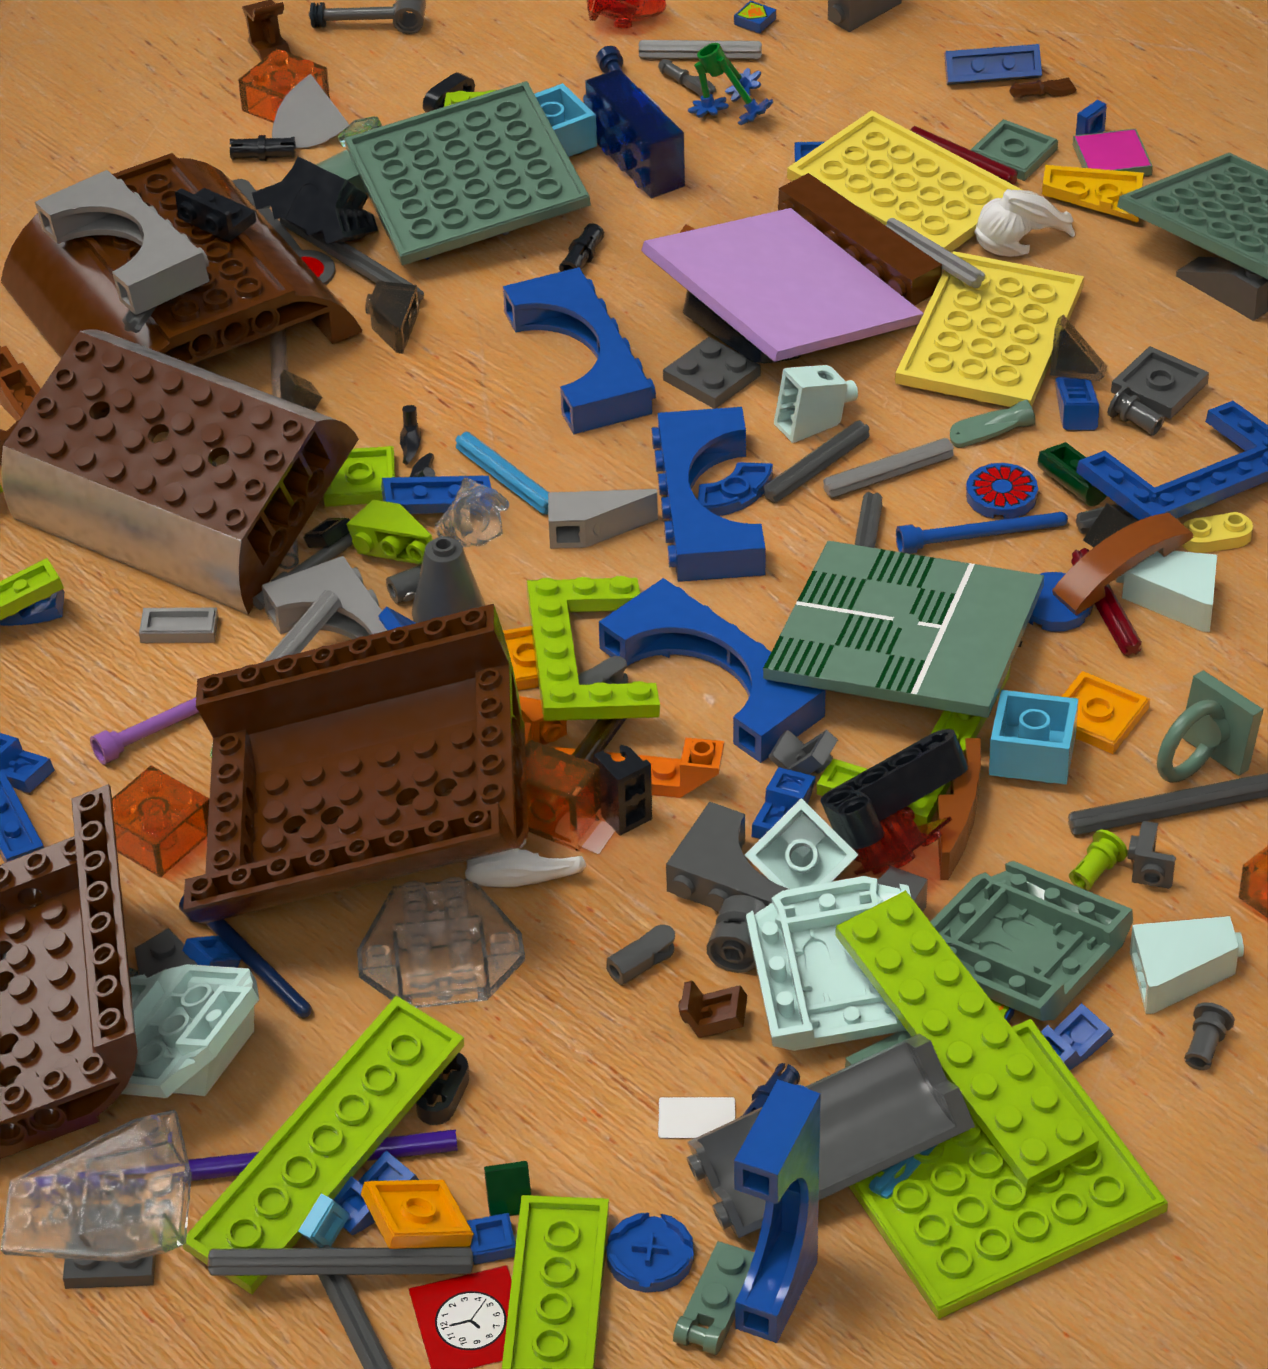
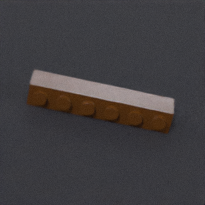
[778,173,942,306]

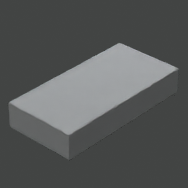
[139,608,218,643]

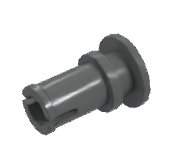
[1107,386,1165,435]
[1184,1002,1235,1070]

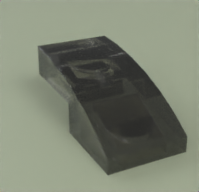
[280,370,323,412]

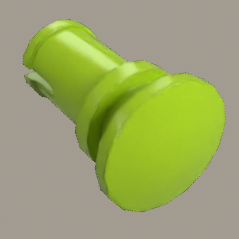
[1069,829,1128,891]

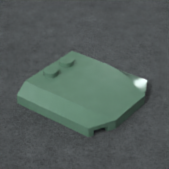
[930,861,1133,1021]

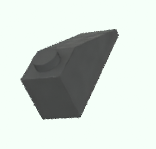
[1176,257,1268,321]

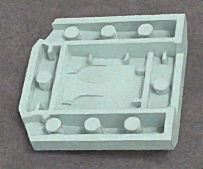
[746,876,911,1051]

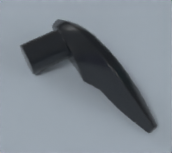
[400,405,421,465]
[410,453,436,477]

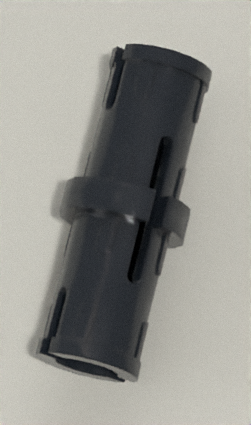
[230,135,296,161]
[559,223,604,272]

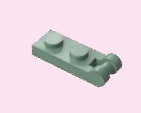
[673,1241,755,1355]

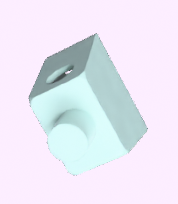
[774,365,858,443]

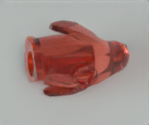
[587,0,667,28]

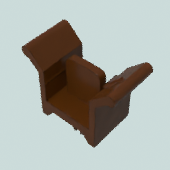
[242,0,293,68]

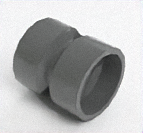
[706,895,766,973]

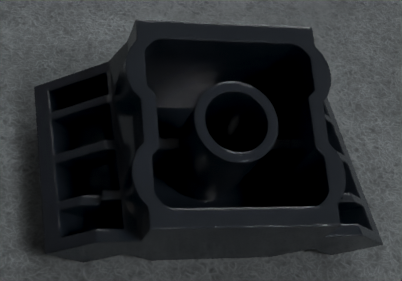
[252,156,378,245]

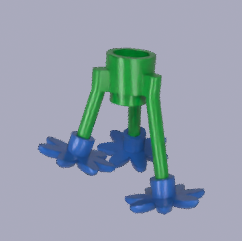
[688,43,773,125]

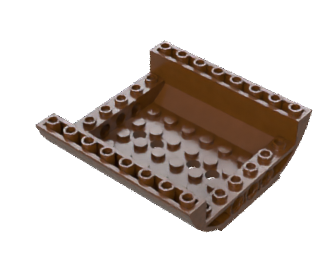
[1,153,362,364]
[183,604,528,924]
[0,784,138,1159]

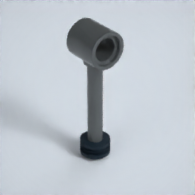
[309,0,426,34]

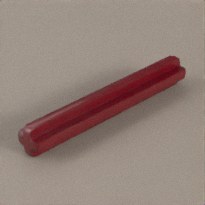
[910,126,1018,185]
[1071,548,1142,656]

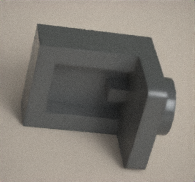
[769,730,838,774]
[1128,821,1176,889]

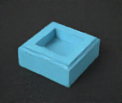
[298,1193,350,1248]

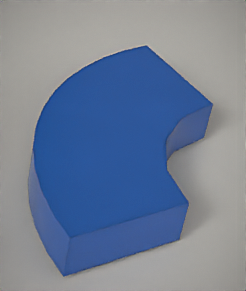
[698,462,773,516]

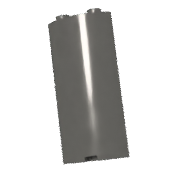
[686,1034,975,1238]

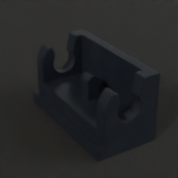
[594,745,652,836]

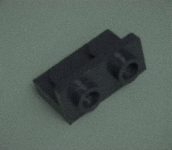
[175,188,257,242]

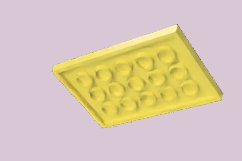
[787,110,1022,252]
[895,251,1084,407]

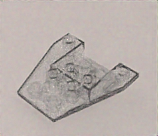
[357,877,525,1008]
[1,1110,192,1262]

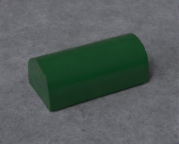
[1037,442,1107,506]

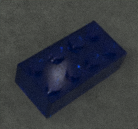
[583,69,685,198]

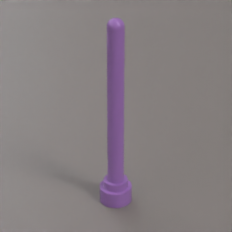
[90,697,199,765]

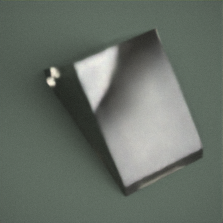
[1050,314,1107,381]

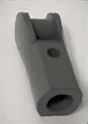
[578,656,628,685]
[606,925,675,985]

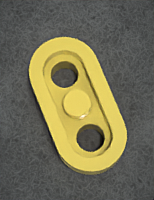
[1182,512,1253,553]

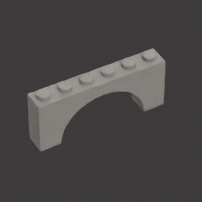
[35,170,209,315]
[262,556,387,639]

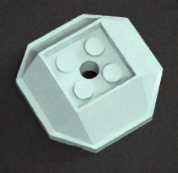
[121,964,259,1098]

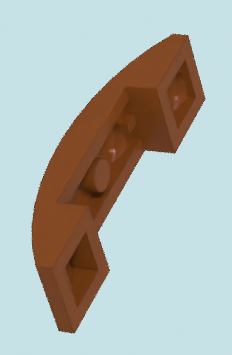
[1052,513,1193,616]

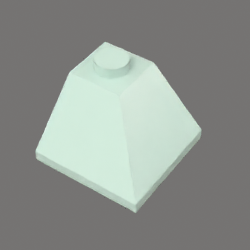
[745,798,859,889]

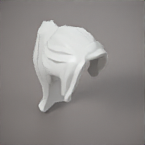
[974,189,1075,257]
[465,839,586,887]

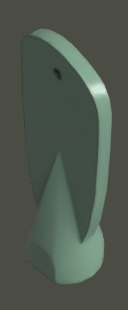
[950,400,1035,448]

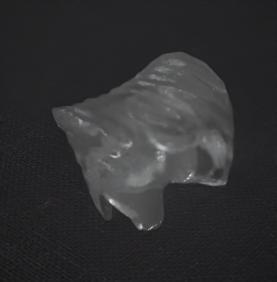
[434,478,509,547]

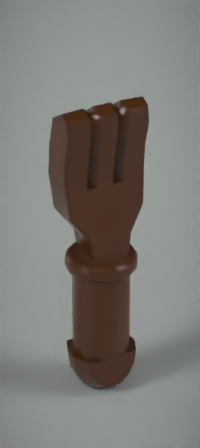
[1009,77,1077,98]

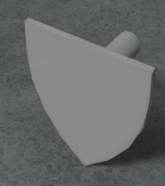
[272,74,350,148]

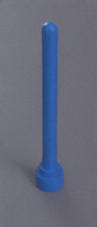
[896,512,1068,554]

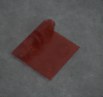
[852,806,952,875]

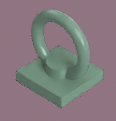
[1157,670,1264,783]

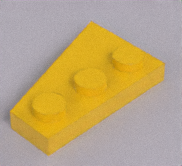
[1042,165,1144,222]

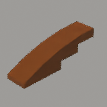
[0,346,41,421]
[936,738,981,880]

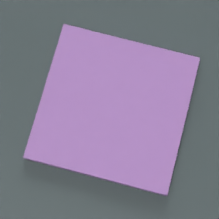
[641,208,924,362]

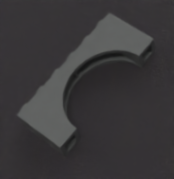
[666,802,928,912]

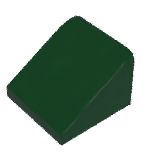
[484,1161,531,1216]

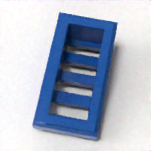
[1055,377,1099,430]

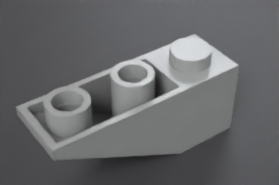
[548,489,658,549]

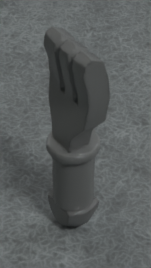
[658,59,716,96]

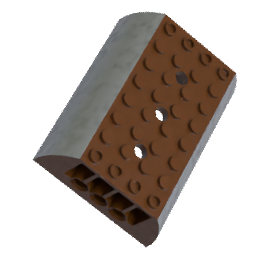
[1,330,359,615]

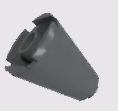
[412,536,485,623]

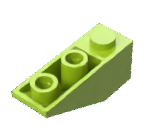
[347,500,433,565]

